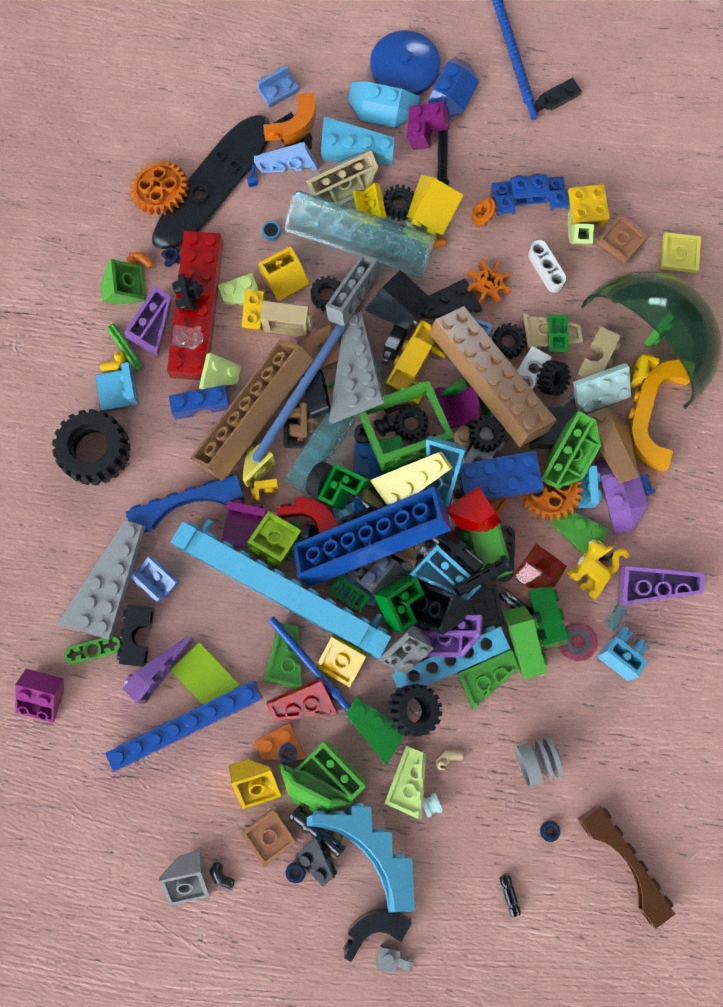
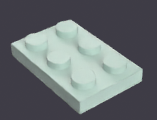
[573,363,631,414]

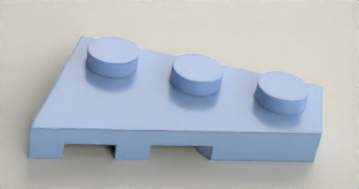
[254,142,318,173]

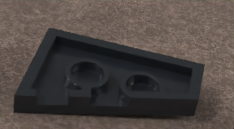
[423,278,482,320]

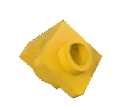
[251,479,279,503]

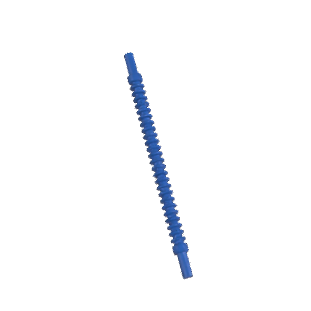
[492,0,538,120]

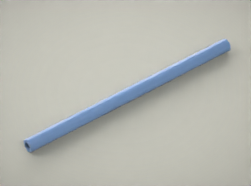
[251,324,345,463]

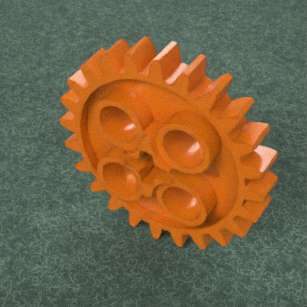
[130,160,189,216]
[521,462,583,522]

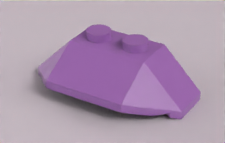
[594,459,648,535]
[406,615,483,657]

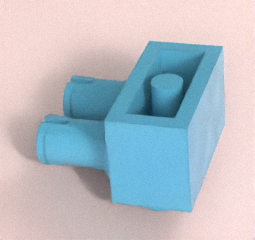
[597,627,649,681]

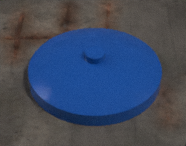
[370,30,440,95]

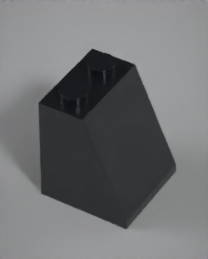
[365,270,433,329]

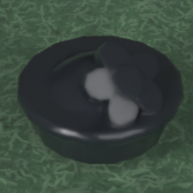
[300,523,318,541]

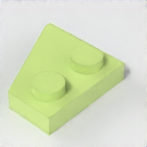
[199,353,241,389]

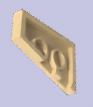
[522,313,583,350]

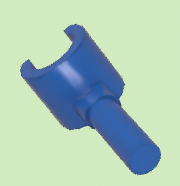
[246,163,258,188]

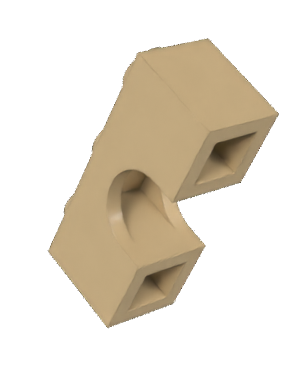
[574,326,621,381]

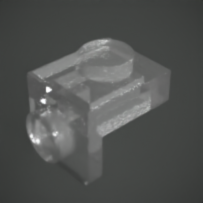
[172,325,203,349]

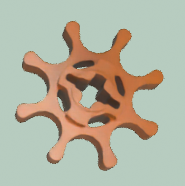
[467,259,511,305]

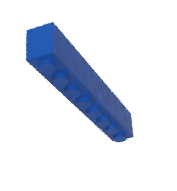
[105,681,263,772]

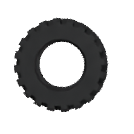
[52,409,131,485]

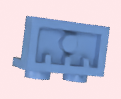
[257,65,299,108]

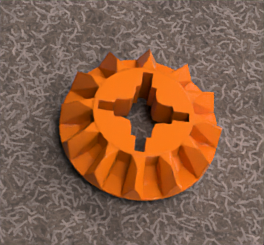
[471,198,497,227]

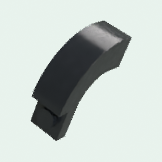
[343,909,412,962]

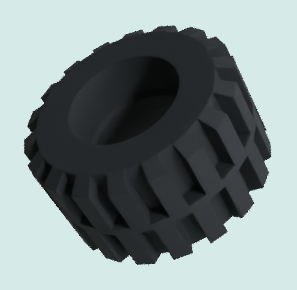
[386,684,442,737]

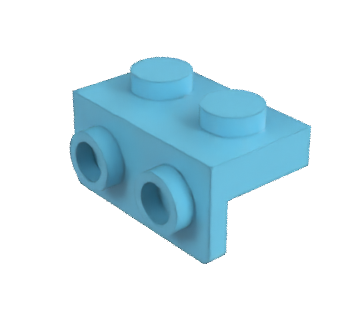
[578,466,602,508]

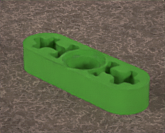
[64,636,122,664]

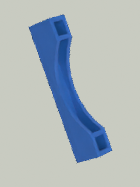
[126,474,245,534]

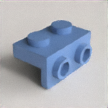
[131,555,179,602]

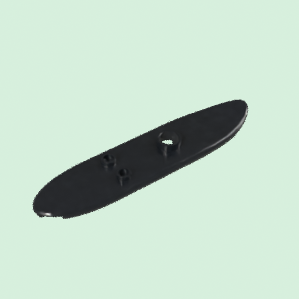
[152,115,270,249]

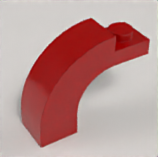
[276,497,338,534]

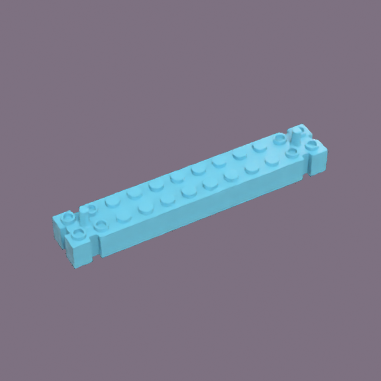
[171,519,391,660]

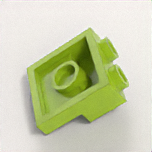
[247,511,301,567]

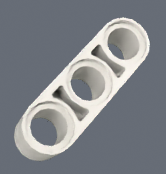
[528,240,566,293]

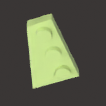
[384,746,426,820]

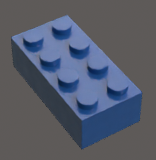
[458,451,544,502]

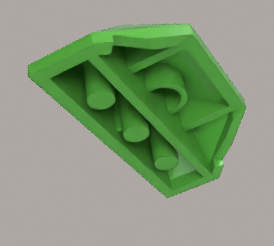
[541,411,602,489]
[280,762,354,814]

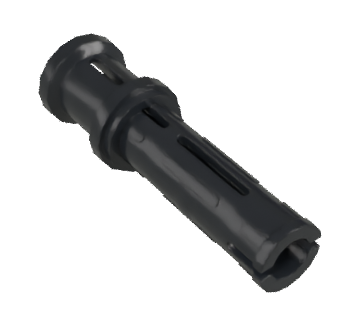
[453,555,513,597]
[289,806,346,858]

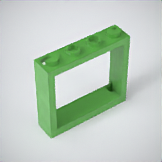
[358,381,454,471]

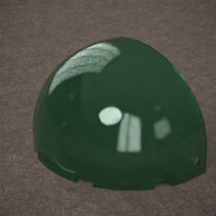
[581,271,721,409]

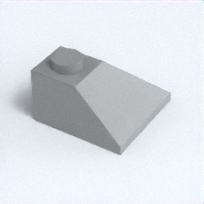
[159,851,210,906]

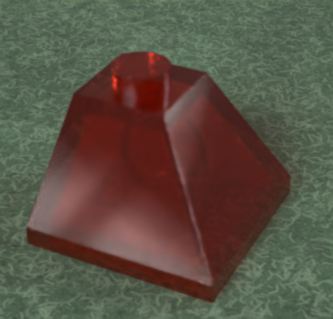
[513,543,567,588]

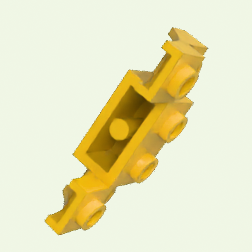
[385,320,446,406]

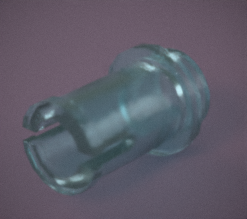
[605,605,627,631]

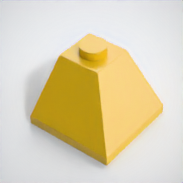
[229,759,281,809]

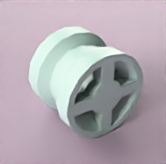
[423,793,443,818]

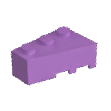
[125,286,172,357]

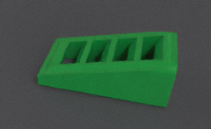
[328,576,371,614]

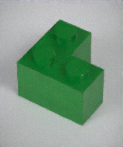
[318,464,373,510]
[374,575,425,632]

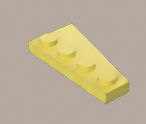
[370,451,453,506]

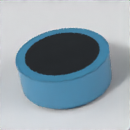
[262,221,281,241]

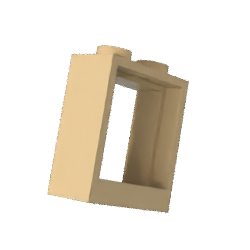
[260,301,313,337]

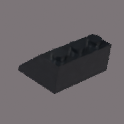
[410,581,471,635]

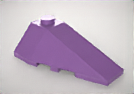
[123,636,194,703]

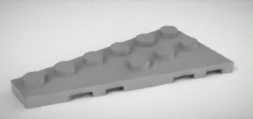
[329,311,384,424]
[57,520,145,640]

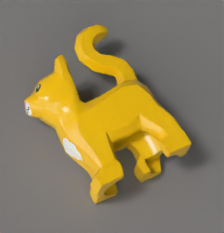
[565,539,630,600]

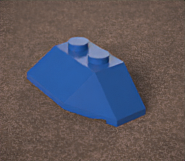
[428,57,479,118]

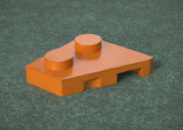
[254,723,307,760]

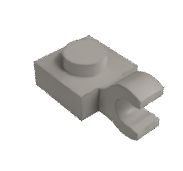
[376,945,414,973]

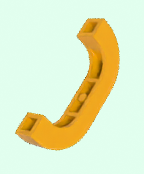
[628,360,696,473]

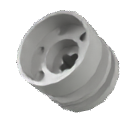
[515,736,564,788]

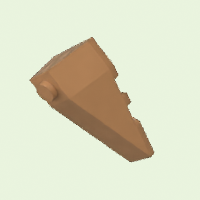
[587,408,638,484]

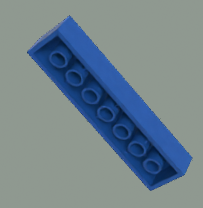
[293,486,452,587]

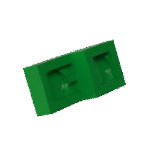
[547,315,569,352]
[442,377,470,396]

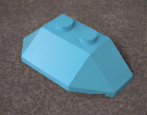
[348,82,420,128]

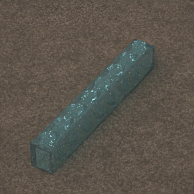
[284,360,385,494]

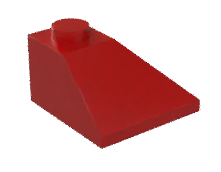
[446,487,501,533]

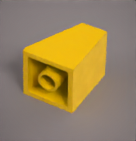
[407,175,463,236]

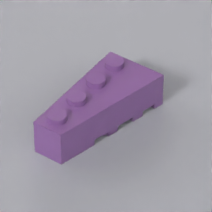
[617,566,705,605]

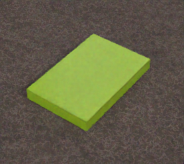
[171,642,240,705]

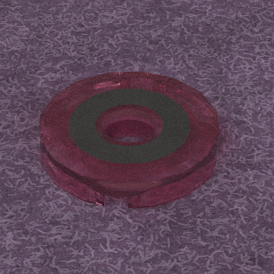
[559,622,598,662]

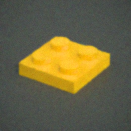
[317,634,368,687]

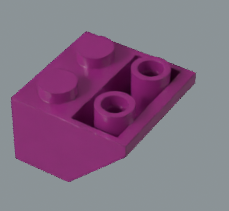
[15,669,64,723]

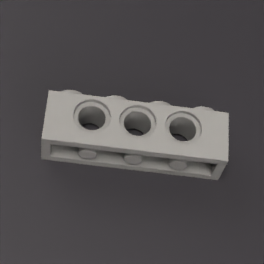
[326,254,380,327]

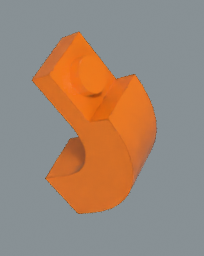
[263,92,316,146]

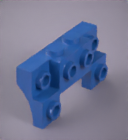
[491,174,570,216]

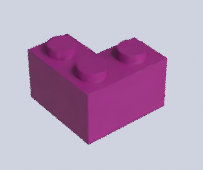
[407,101,450,150]

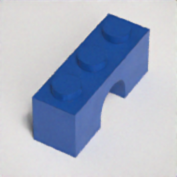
[169,385,230,420]

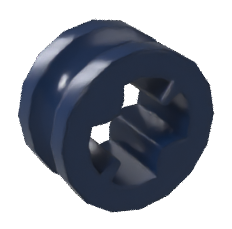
[279,743,297,763]

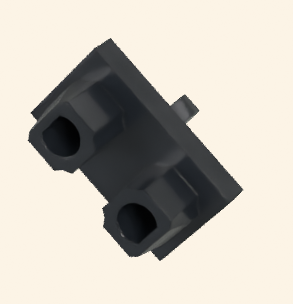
[172,273,204,312]

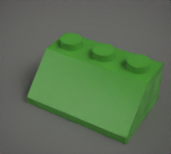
[458,523,513,583]

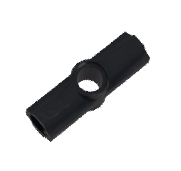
[431,532,485,575]

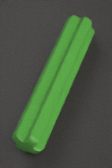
[107,324,144,371]

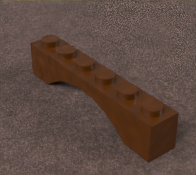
[577,805,675,929]

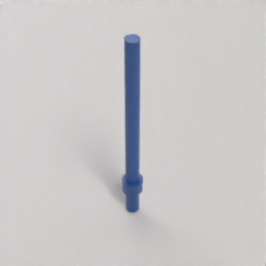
[268,616,351,711]

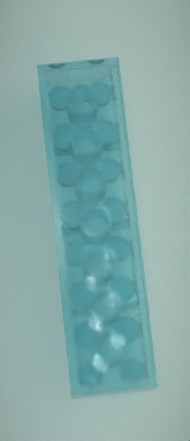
[284,190,437,277]

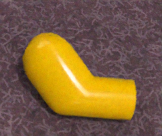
[100,351,126,372]

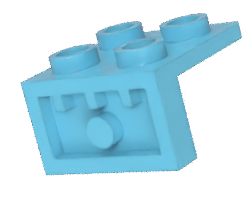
[96,362,139,411]

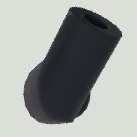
[210,862,235,890]

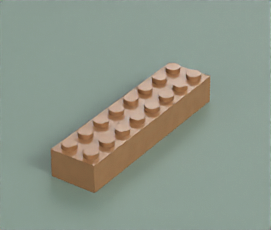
[429,306,557,447]
[190,340,313,481]

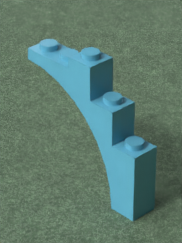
[307,803,415,913]

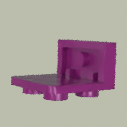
[435,385,482,429]
[222,499,267,548]

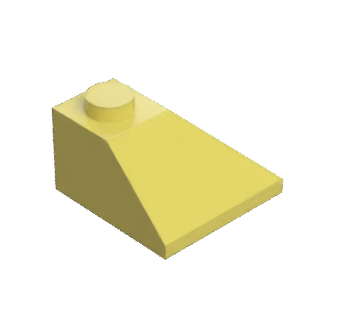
[243,444,276,490]

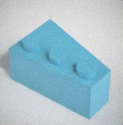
[409,545,481,600]

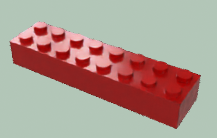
[167,231,223,380]

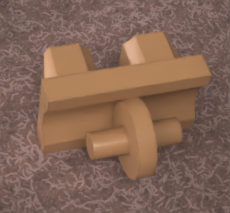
[288,403,319,441]

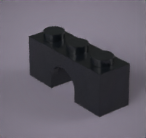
[117,605,155,667]

